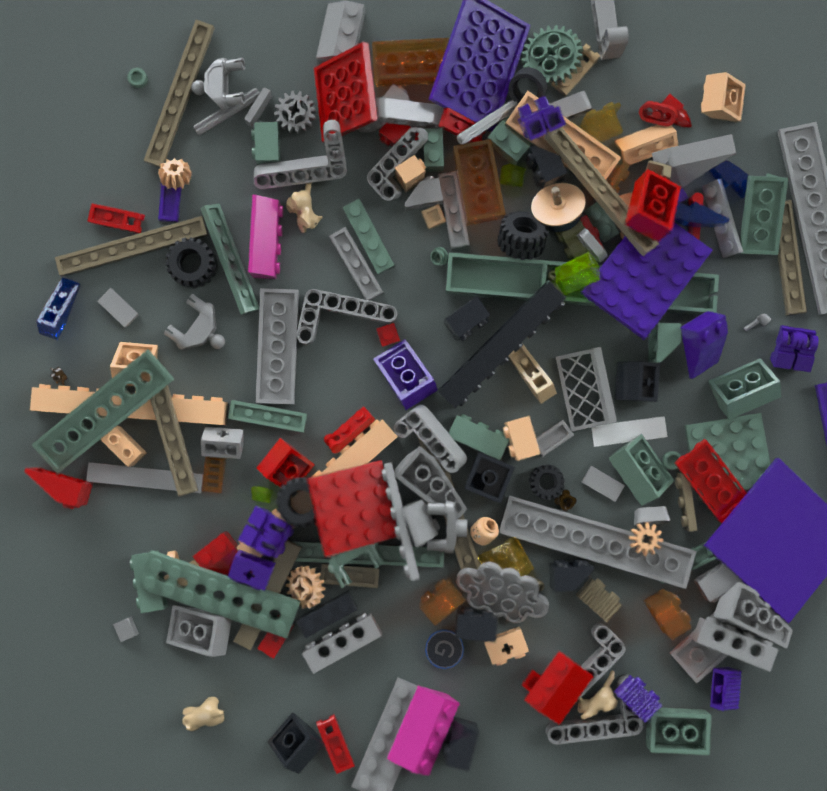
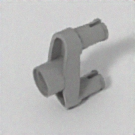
[427,501,467,554]

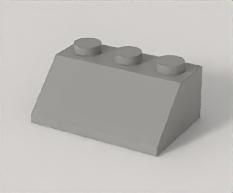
[316,0,365,61]

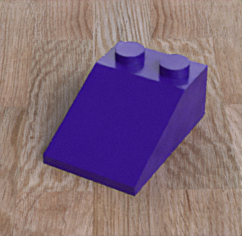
[681,311,728,379]
[373,339,438,410]

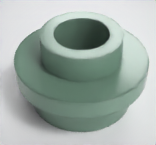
[430,247,448,266]

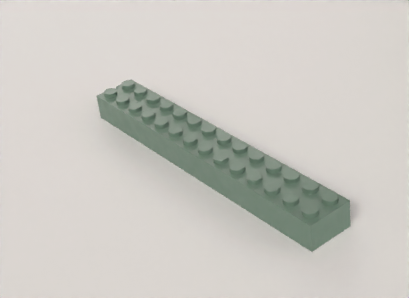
[445,253,719,315]

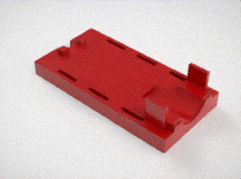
[674,439,747,524]

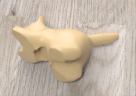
[286,183,322,233]
[578,670,618,719]
[183,696,224,731]

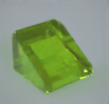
[499,164,525,187]
[251,486,273,503]

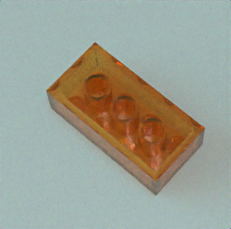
[372,38,449,87]
[453,139,505,226]

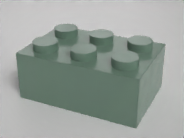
[646,707,711,755]

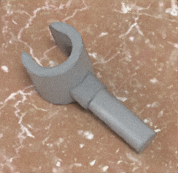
[743,314,771,332]

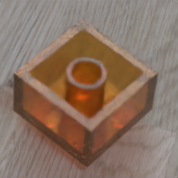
[419,578,465,626]
[643,589,692,640]

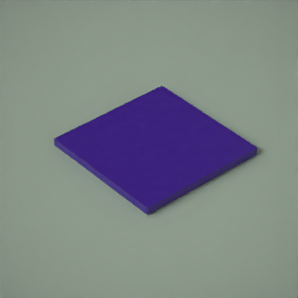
[704,458,827,623]

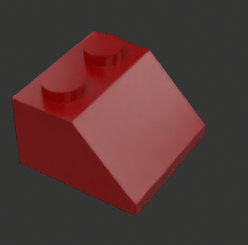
[257,438,315,488]

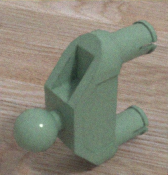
[328,542,386,588]

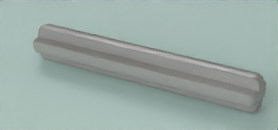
[193,88,260,135]
[457,100,518,145]

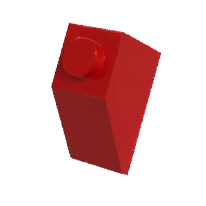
[379,123,419,147]

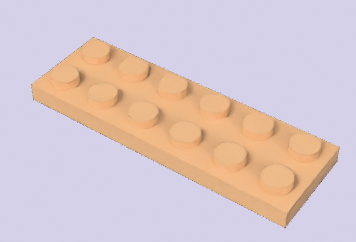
[505,91,621,180]

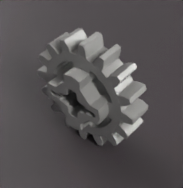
[274,91,316,134]

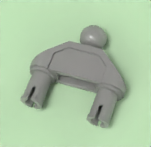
[191,57,246,110]
[164,294,225,350]

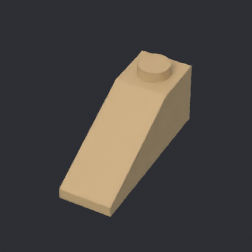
[508,345,557,404]

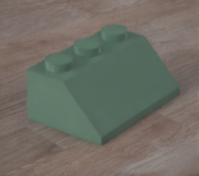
[708,358,781,420]
[609,434,675,506]

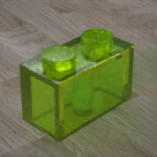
[555,252,600,295]

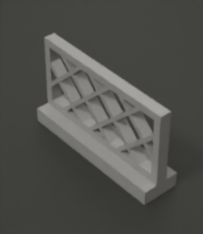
[556,347,617,431]

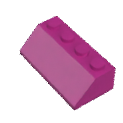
[248,195,283,279]
[387,686,460,776]

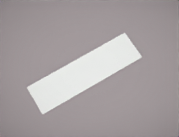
[591,416,667,447]

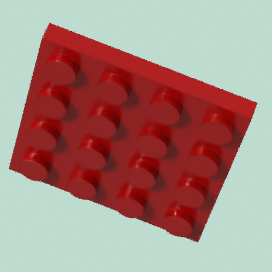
[314,42,377,142]
[307,460,397,557]

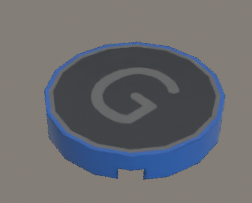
[425,629,464,669]

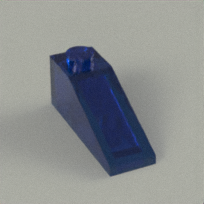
[36,277,80,340]

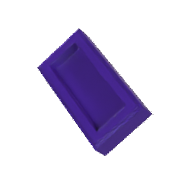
[158,183,181,222]

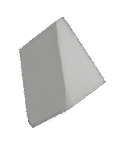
[113,616,139,642]

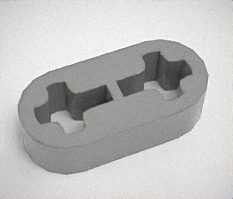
[577,228,608,263]

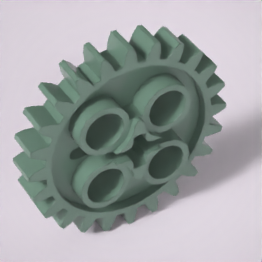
[521,25,584,86]

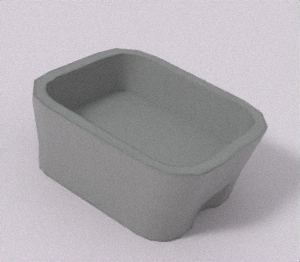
[634,506,670,526]

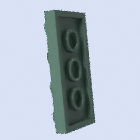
[740,176,788,255]

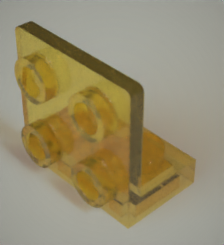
[579,102,623,142]
[477,537,534,576]

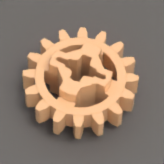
[286,565,326,609]

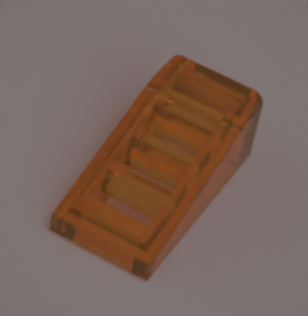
[202,456,226,493]

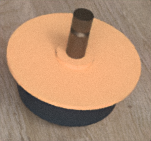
[531,183,586,232]

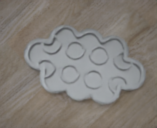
[456,562,549,623]

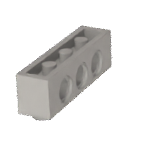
[302,612,382,674]
[692,616,778,672]

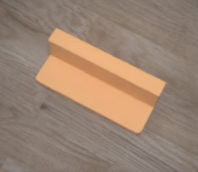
[615,124,678,167]

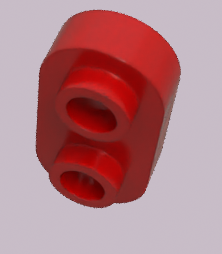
[639,101,678,126]

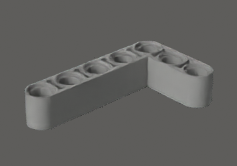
[591,0,629,60]
[358,98,444,132]
[254,120,347,189]
[297,289,397,345]
[545,675,643,744]

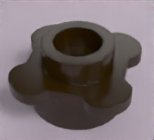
[50,367,68,386]
[554,489,577,512]

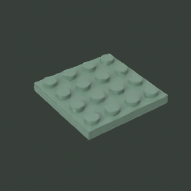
[684,413,770,501]

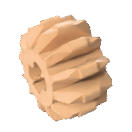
[158,157,192,191]
[629,522,663,556]

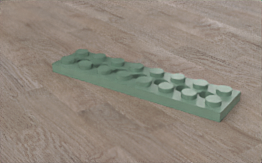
[32,349,174,474]
[138,550,300,638]

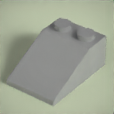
[402,498,440,546]
[166,605,232,657]

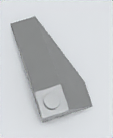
[652,134,736,189]
[394,447,467,519]
[713,582,793,649]

